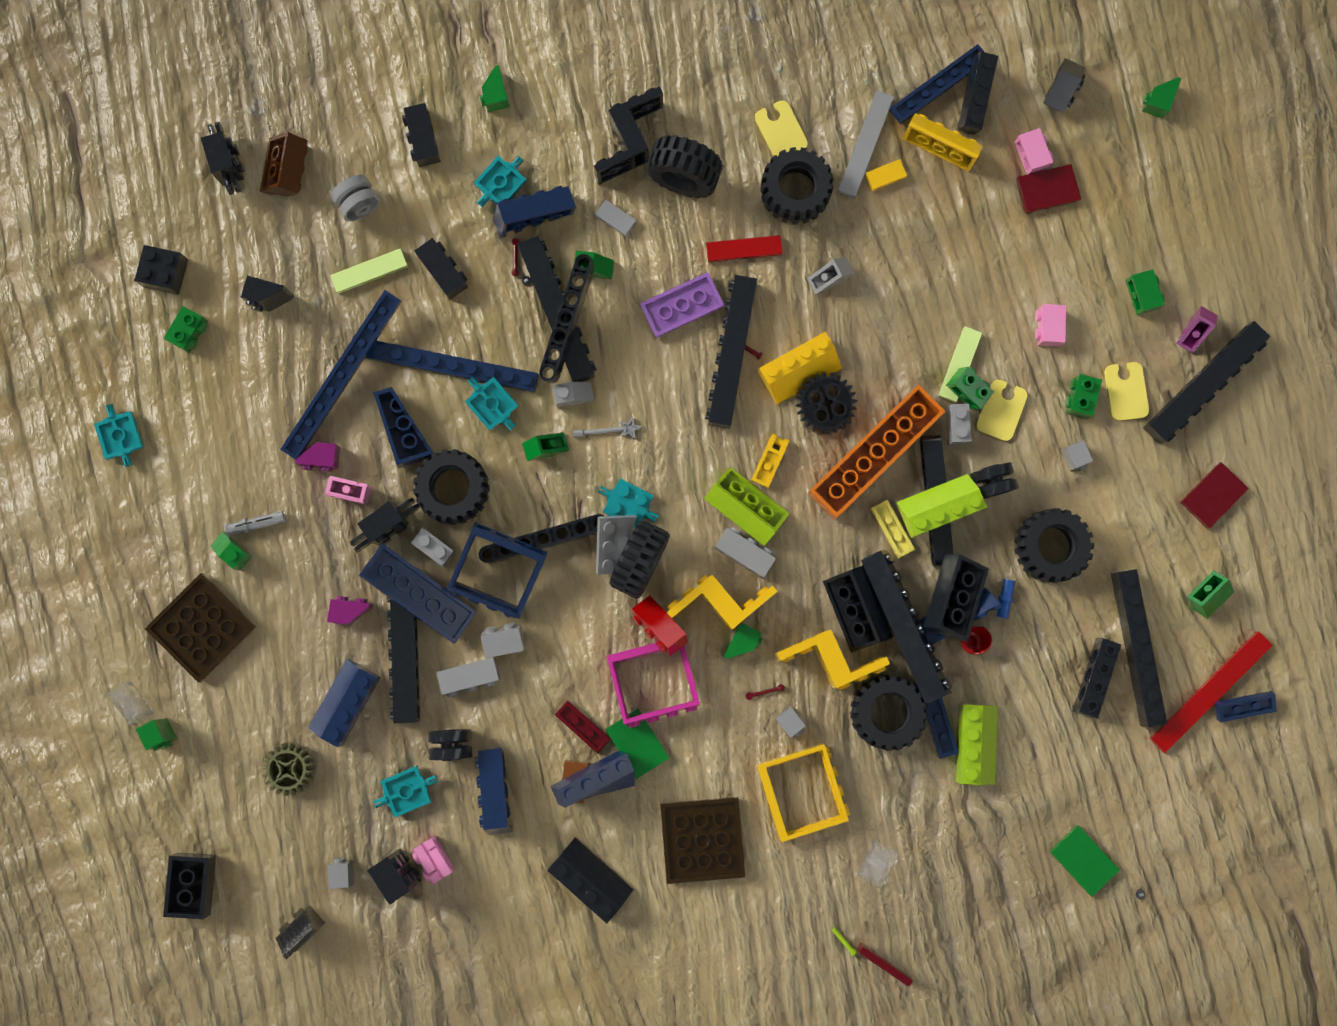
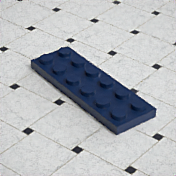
[358,543,476,644]

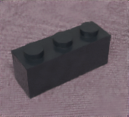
[402,103,441,167]
[414,238,468,300]

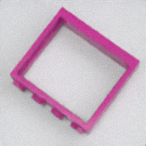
[607,643,700,728]

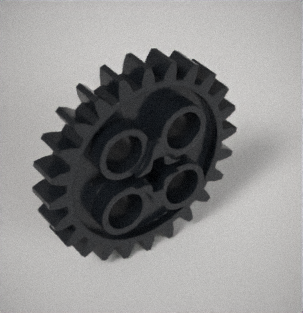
[795,372,857,434]

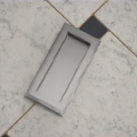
[595,200,636,237]

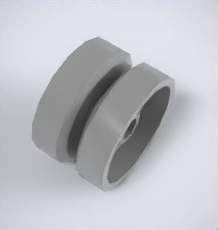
[331,175,380,222]

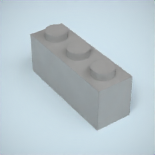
[714,527,776,579]
[436,657,501,697]

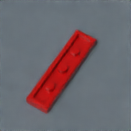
[706,235,783,262]

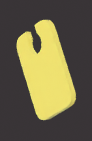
[755,101,808,156]
[1104,362,1149,421]
[976,380,1027,441]

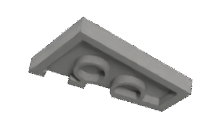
[596,515,637,575]

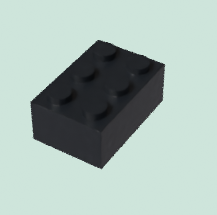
[367,848,420,905]
[163,852,216,919]

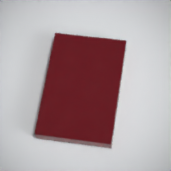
[1016,164,1081,214]
[1180,462,1249,529]

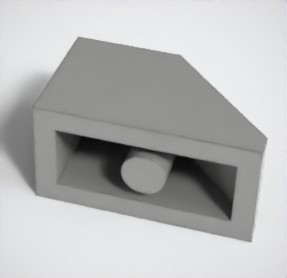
[807,257,854,295]
[552,382,594,408]

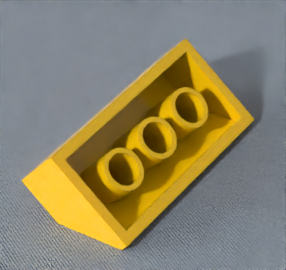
[903,113,982,172]
[758,331,842,405]

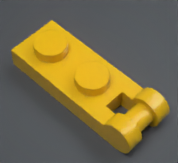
[751,433,790,488]

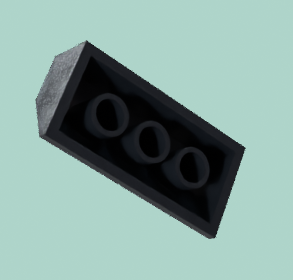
[923,554,989,642]
[823,565,893,653]
[547,837,634,924]

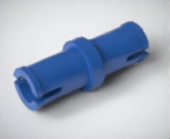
[996,579,1016,619]

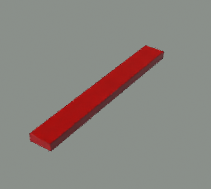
[1149,631,1273,753]

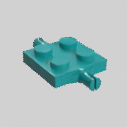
[474,156,527,208]
[465,376,519,431]
[94,404,144,467]
[598,478,659,528]
[373,765,439,818]

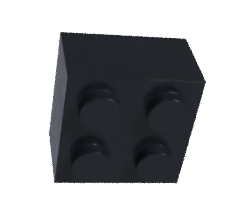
[134,245,188,295]

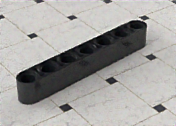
[539,254,595,384]
[920,435,954,567]
[478,514,604,564]

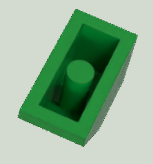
[480,65,509,112]
[1142,77,1181,119]
[574,250,614,279]
[522,432,569,461]
[211,531,252,571]
[723,622,763,659]

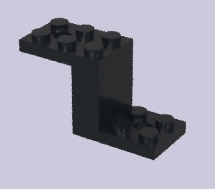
[594,86,663,185]

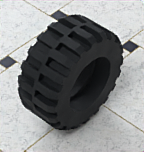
[647,135,723,198]
[760,147,834,224]
[413,449,490,525]
[1014,508,1094,583]
[609,520,670,598]
[850,675,928,751]

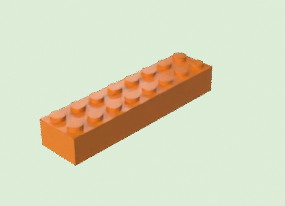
[808,384,946,520]

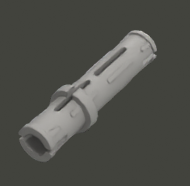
[225,511,286,537]

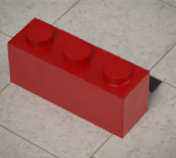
[632,595,688,656]

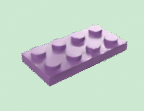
[640,272,724,338]

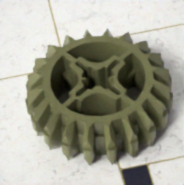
[261,742,316,796]

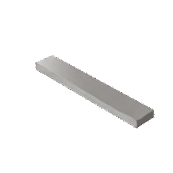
[837,90,894,199]

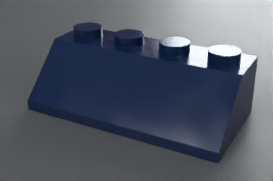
[308,659,381,747]

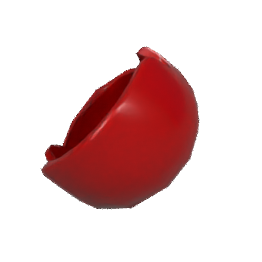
[960,626,993,655]

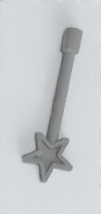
[573,417,641,439]

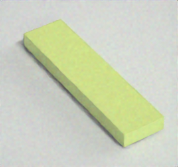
[330,248,408,294]
[938,326,982,403]

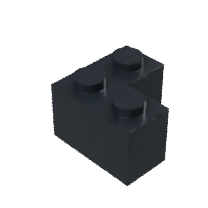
[1043,58,1086,112]

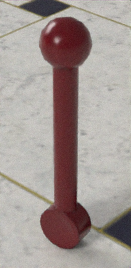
[512,238,519,277]
[745,684,785,700]

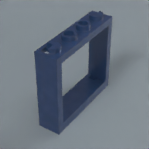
[447,522,547,619]

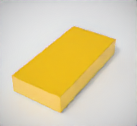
[865,159,907,191]

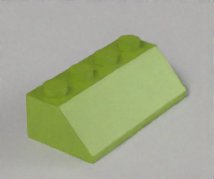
[704,467,790,546]
[896,474,987,538]
[956,704,998,785]

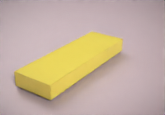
[870,499,916,559]

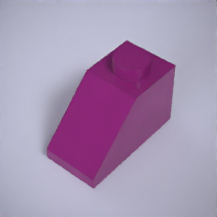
[1176,306,1218,353]

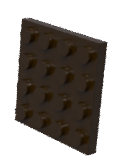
[144,573,256,683]
[660,797,745,884]

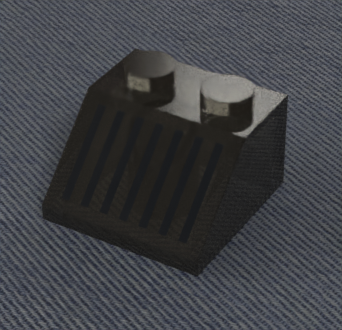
[276,906,325,960]

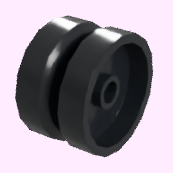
[970,462,1019,499]
[428,729,473,761]

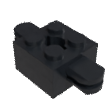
[201,121,245,195]
[350,498,420,553]

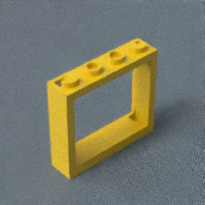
[756,743,850,842]

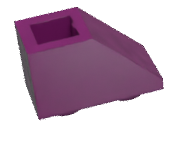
[295,442,340,472]
[327,596,373,625]

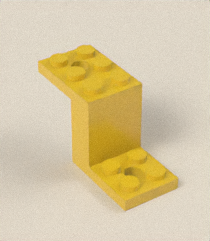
[667,575,778,630]
[774,629,890,690]

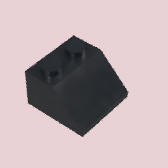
[240,275,294,313]

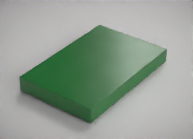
[605,708,669,779]
[1049,825,1120,897]

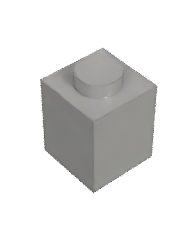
[1061,440,1093,472]
[775,707,805,738]
[328,858,353,889]

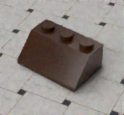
[260,132,308,197]

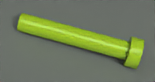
[832,927,858,956]

